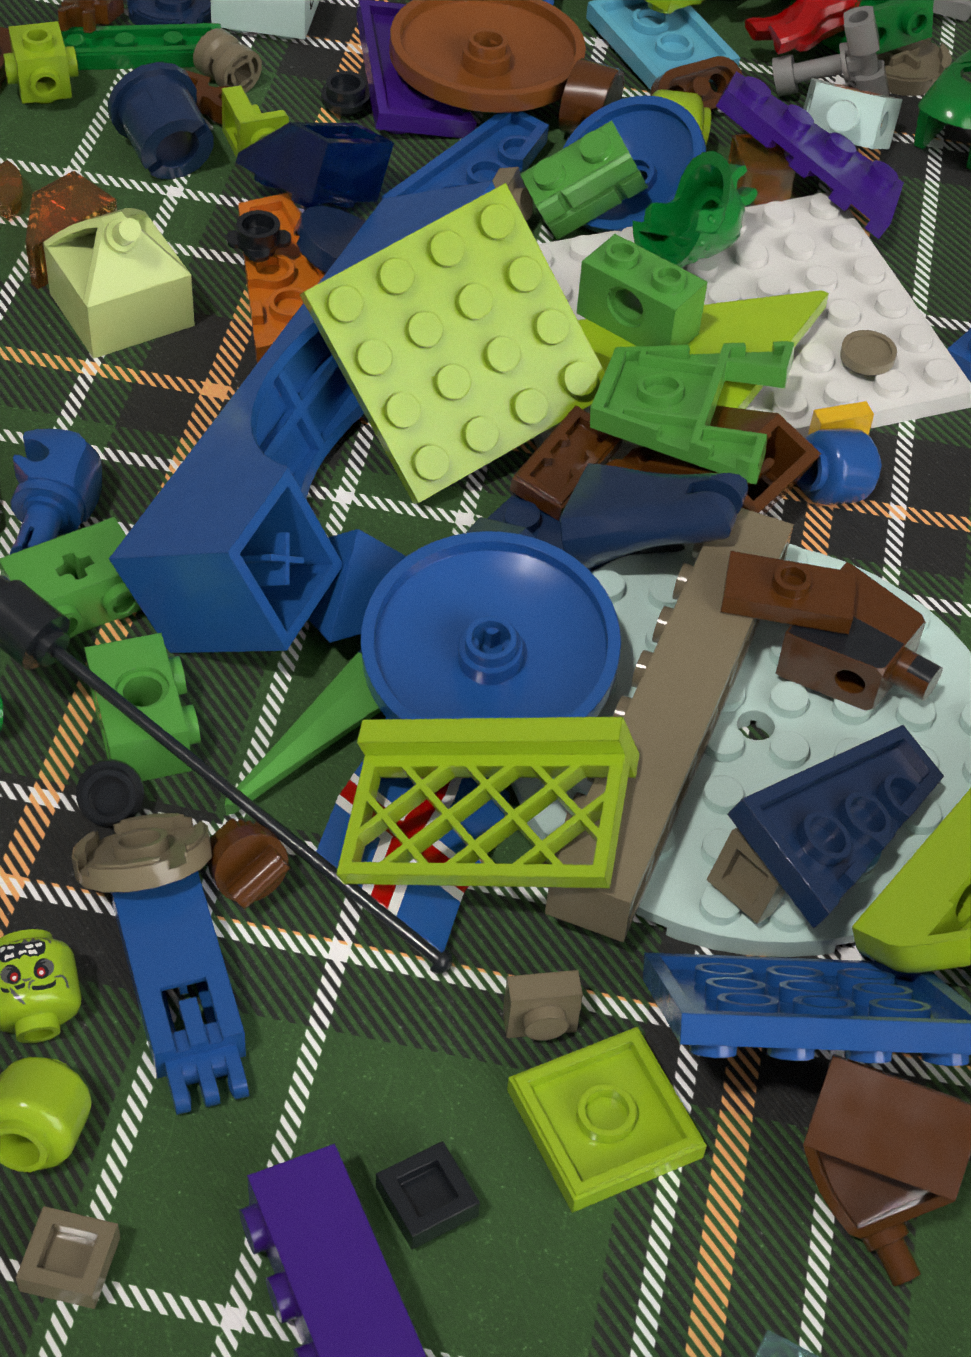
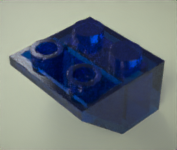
[236,122,394,208]

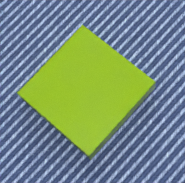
[507,1027,707,1213]

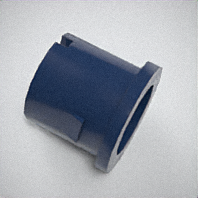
[108,62,213,180]

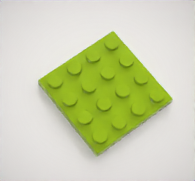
[300,183,605,504]

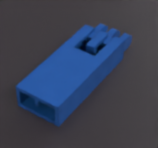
[110,871,249,1115]

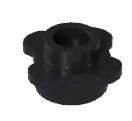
[226,210,291,262]

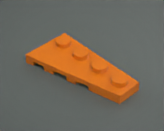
[238,193,325,363]

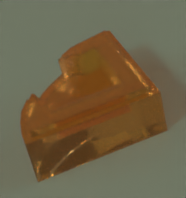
[0,160,24,220]

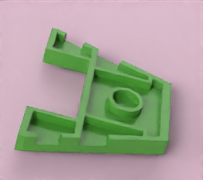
[590,341,795,484]

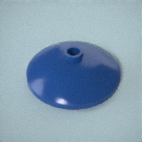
[563,96,706,233]

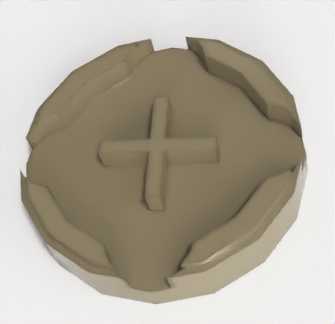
[877,37,952,96]

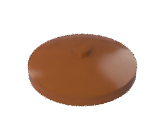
[389,0,586,113]

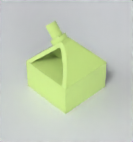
[43,208,195,359]

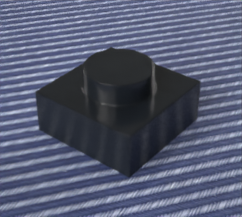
[376,1141,480,1250]

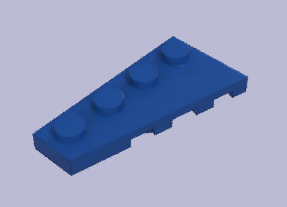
[382,111,549,199]

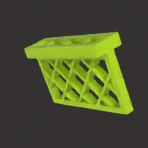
[336,717,640,888]

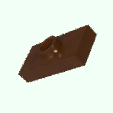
[509,405,623,521]
[720,551,857,634]

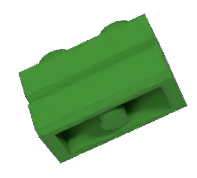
[520,120,648,240]

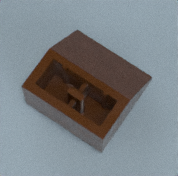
[641,406,821,515]

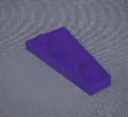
[356,0,476,138]
[716,71,904,239]

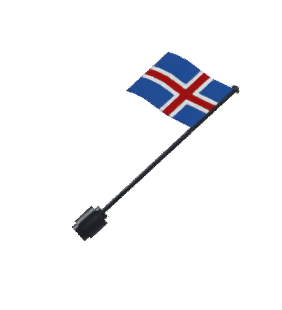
[0,575,510,974]

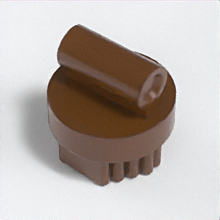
[208,818,291,909]

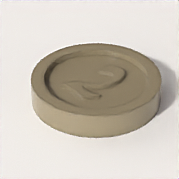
[840,330,897,375]

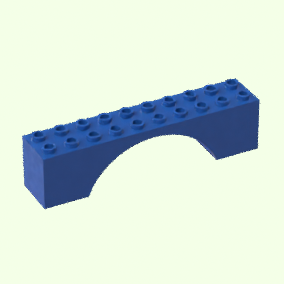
[109,181,495,653]

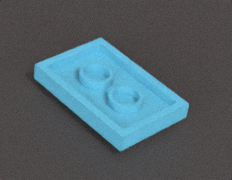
[586,0,740,90]

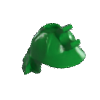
[633,151,758,268]

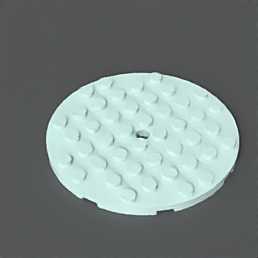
[511,543,971,957]

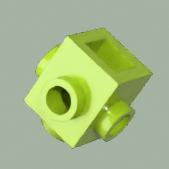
[3,21,79,104]

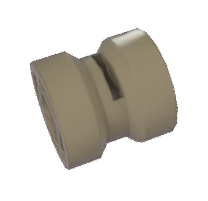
[193,28,262,93]

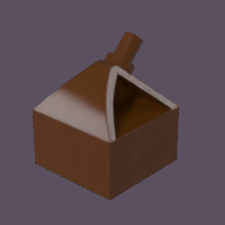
[803,1053,971,1286]

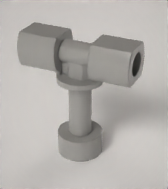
[772,6,890,97]

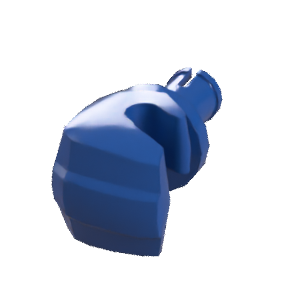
[10,429,102,554]

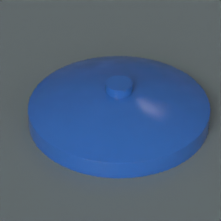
[361,531,621,719]

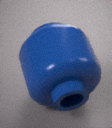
[797,428,881,505]

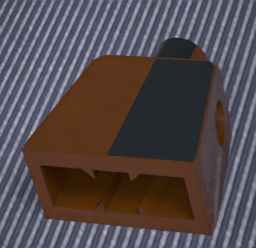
[775,562,943,710]

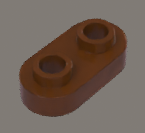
[650,56,743,112]

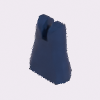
[560,463,748,568]

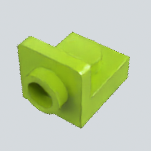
[222,85,289,166]

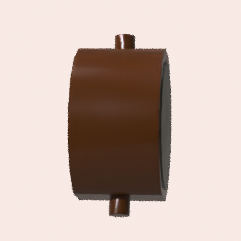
[559,58,625,135]

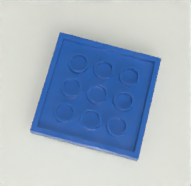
[643,952,971,1066]

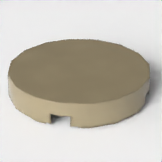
[71,813,212,892]

